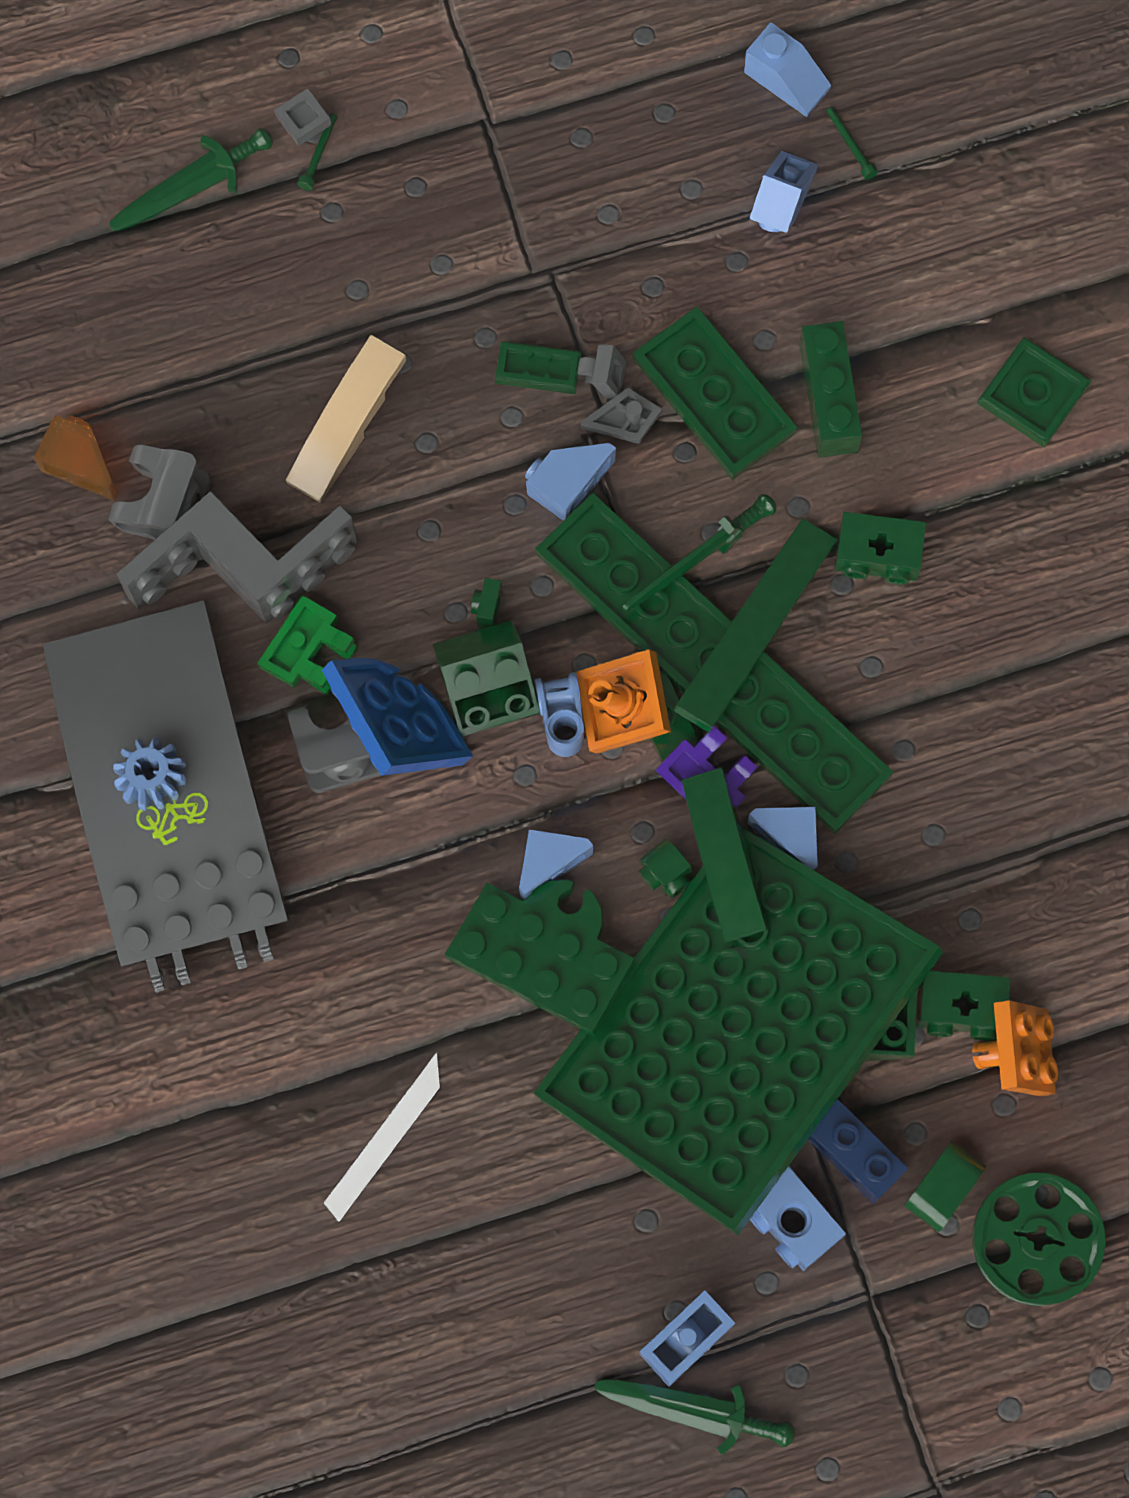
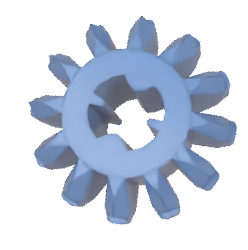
[113,737,187,811]

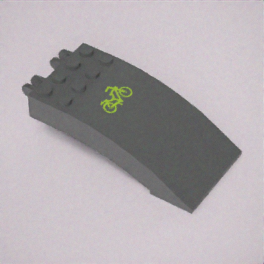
[43,600,289,992]

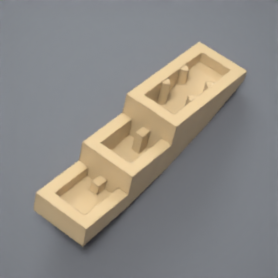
[286,335,406,503]

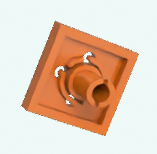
[576,649,671,754]
[972,1000,1058,1096]

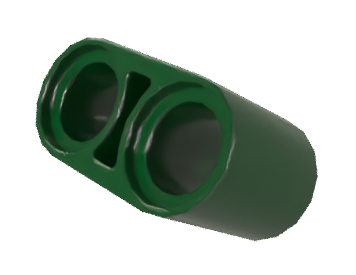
[904,1140,987,1232]

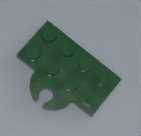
[445,880,636,1036]

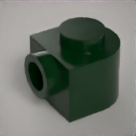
[637,838,692,898]

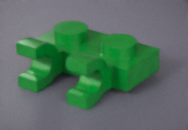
[257,595,358,696]

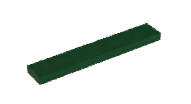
[674,518,837,733]

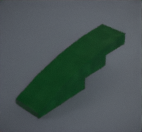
[682,767,768,942]

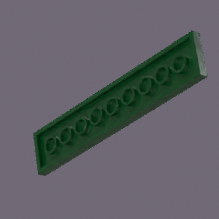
[535,493,894,834]

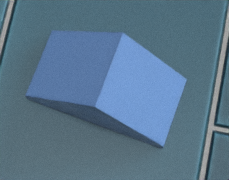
[747,807,818,871]
[519,829,593,901]

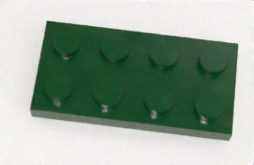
[632,306,798,480]

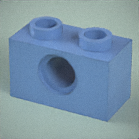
[750,1166,846,1271]
[639,1290,735,1387]

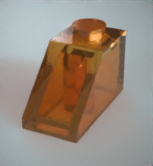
[34,415,118,501]

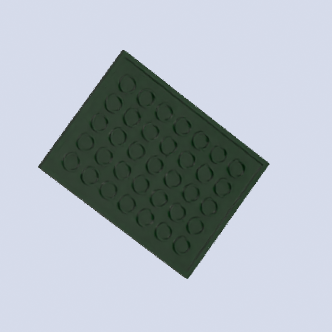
[533,827,943,1236]

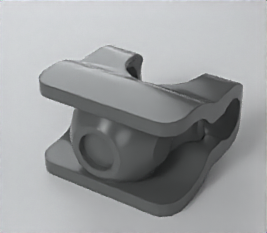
[108,444,212,540]
[288,707,380,793]

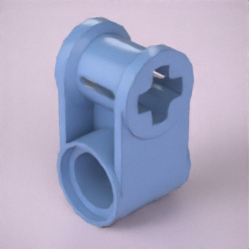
[534,672,584,757]

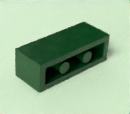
[799,321,862,458]

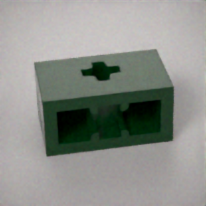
[835,512,926,585]
[917,971,1010,1041]

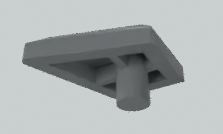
[581,388,662,444]

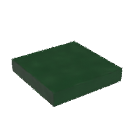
[977,337,1091,448]

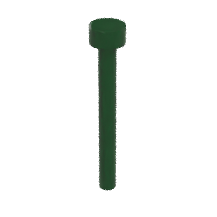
[826,107,878,180]
[297,113,337,191]

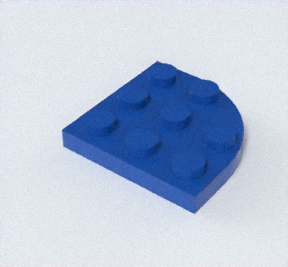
[322,658,473,776]

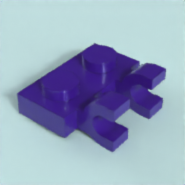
[655,727,757,808]

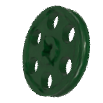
[972,1173,1105,1306]

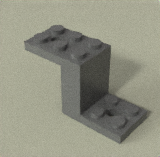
[116,491,357,624]

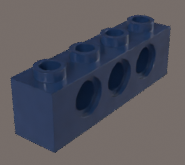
[808,1099,908,1205]

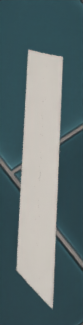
[324,1053,440,1222]

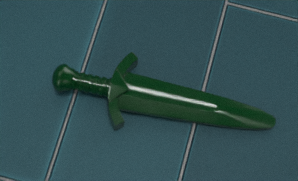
[109,128,273,231]
[622,494,776,612]
[595,1380,795,1455]

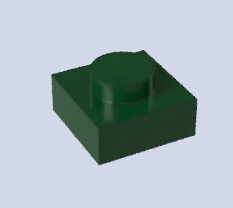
[471,578,502,629]

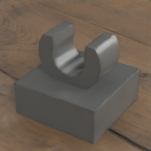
[275,88,331,146]
[577,345,627,399]

